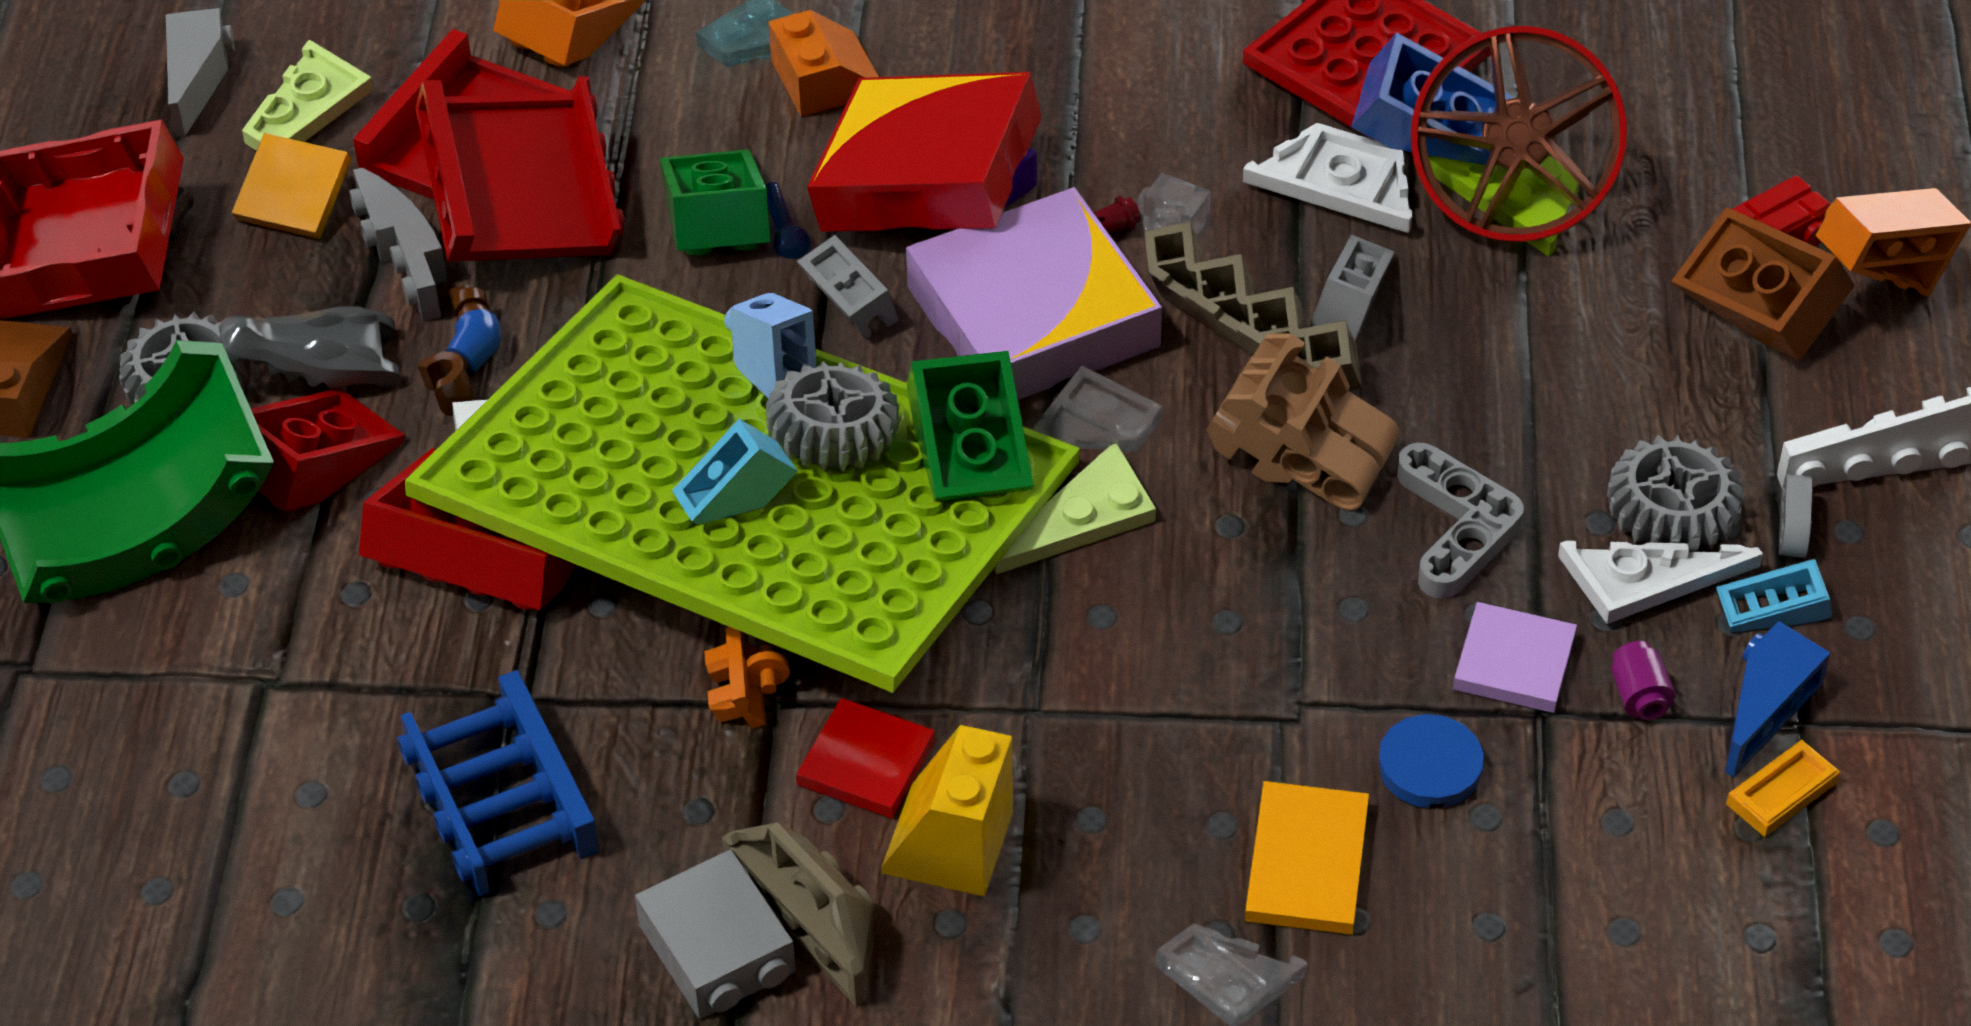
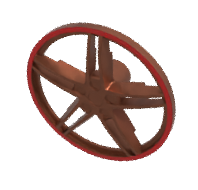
[1411,26,1628,242]

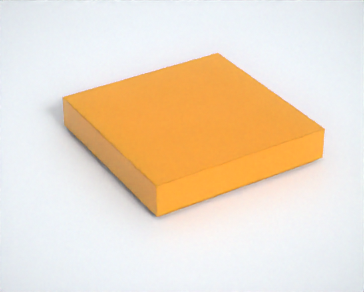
[232,133,352,239]

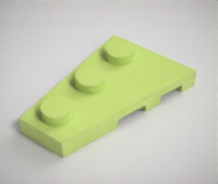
[242,40,374,151]

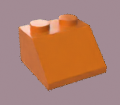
[768,10,879,117]

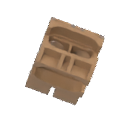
[1206,334,1401,511]

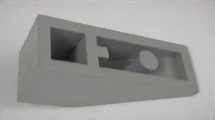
[166,8,235,137]
[1309,235,1395,341]

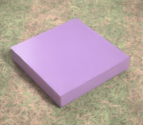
[1453,602,1577,713]

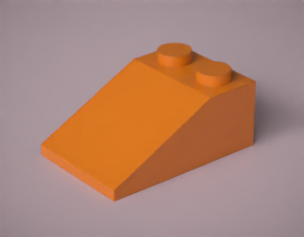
[493,0,646,67]

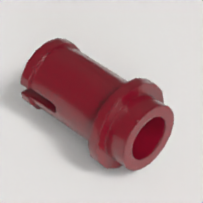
[1093,196,1141,235]

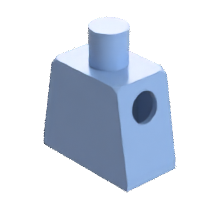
[724,293,817,399]

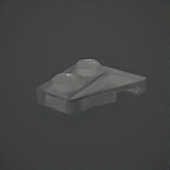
[1031,366,1164,452]
[1154,923,1308,1026]

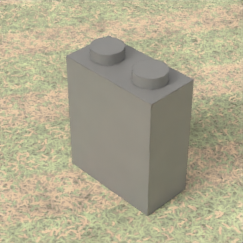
[635,849,796,1020]

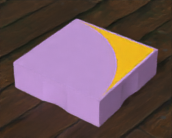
[906,187,1162,400]

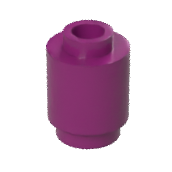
[1611,641,1676,720]

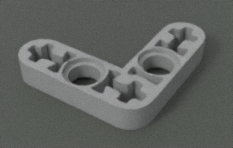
[1397,442,1524,599]

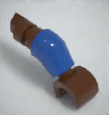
[417,285,501,416]

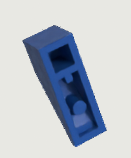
[1725,621,1830,778]

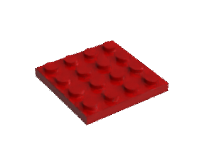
[1242,0,1491,140]

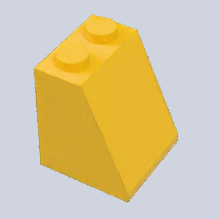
[881,725,1013,897]

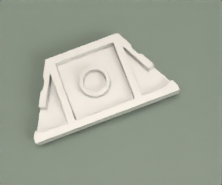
[1243,123,1412,233]

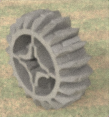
[119,312,251,406]
[766,361,899,472]
[1607,434,1744,552]

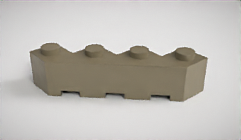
[1144,222,1362,391]

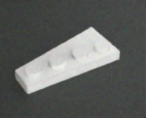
[1777,387,1971,489]

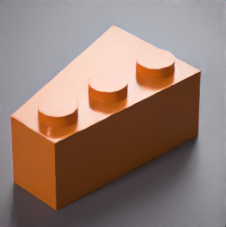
[1815,188,1971,297]

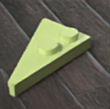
[993,443,1156,574]

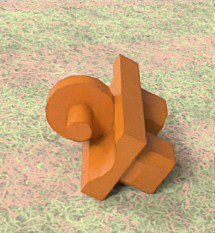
[704,627,790,729]

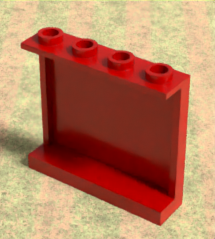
[353,29,591,200]
[415,76,624,262]

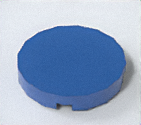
[1378,714,1484,808]

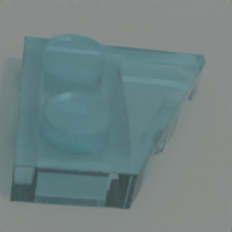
[696,0,794,67]

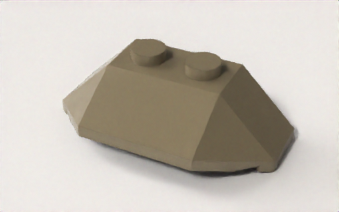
[722,823,875,1007]

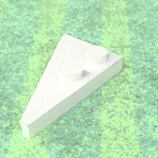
[1558,541,1763,624]

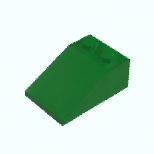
[659,149,770,255]
[907,351,1034,502]

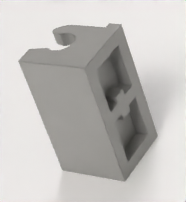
[797,235,899,338]

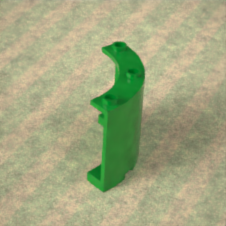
[0,340,274,604]

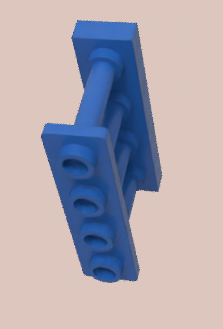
[397,670,600,896]

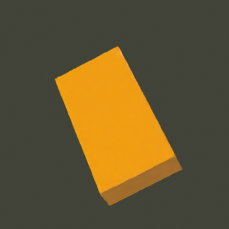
[1726,740,1841,837]

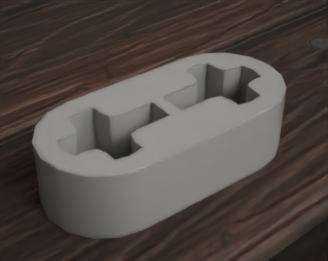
[1779,474,1812,559]

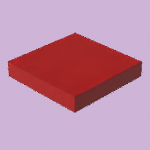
[796,698,936,819]

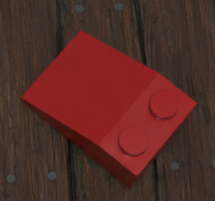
[250,388,405,511]

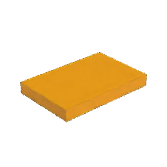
[1245,781,1369,935]

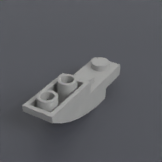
[349,168,447,322]

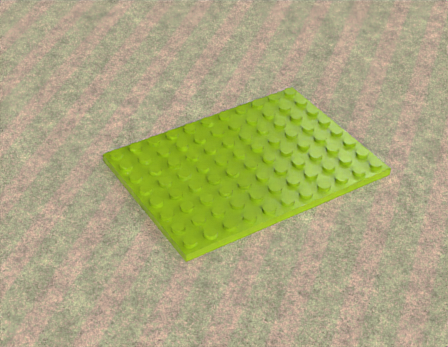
[405,274,1080,693]

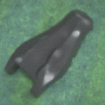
[219,306,401,389]

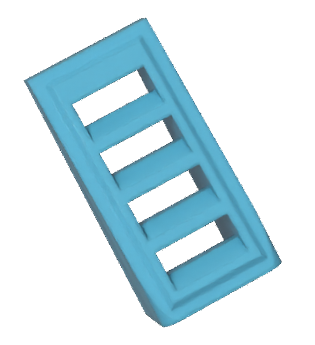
[1716,559,1832,633]

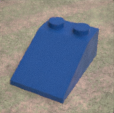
[1351,32,1513,165]

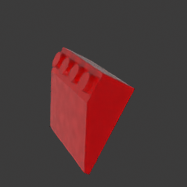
[359,448,576,610]

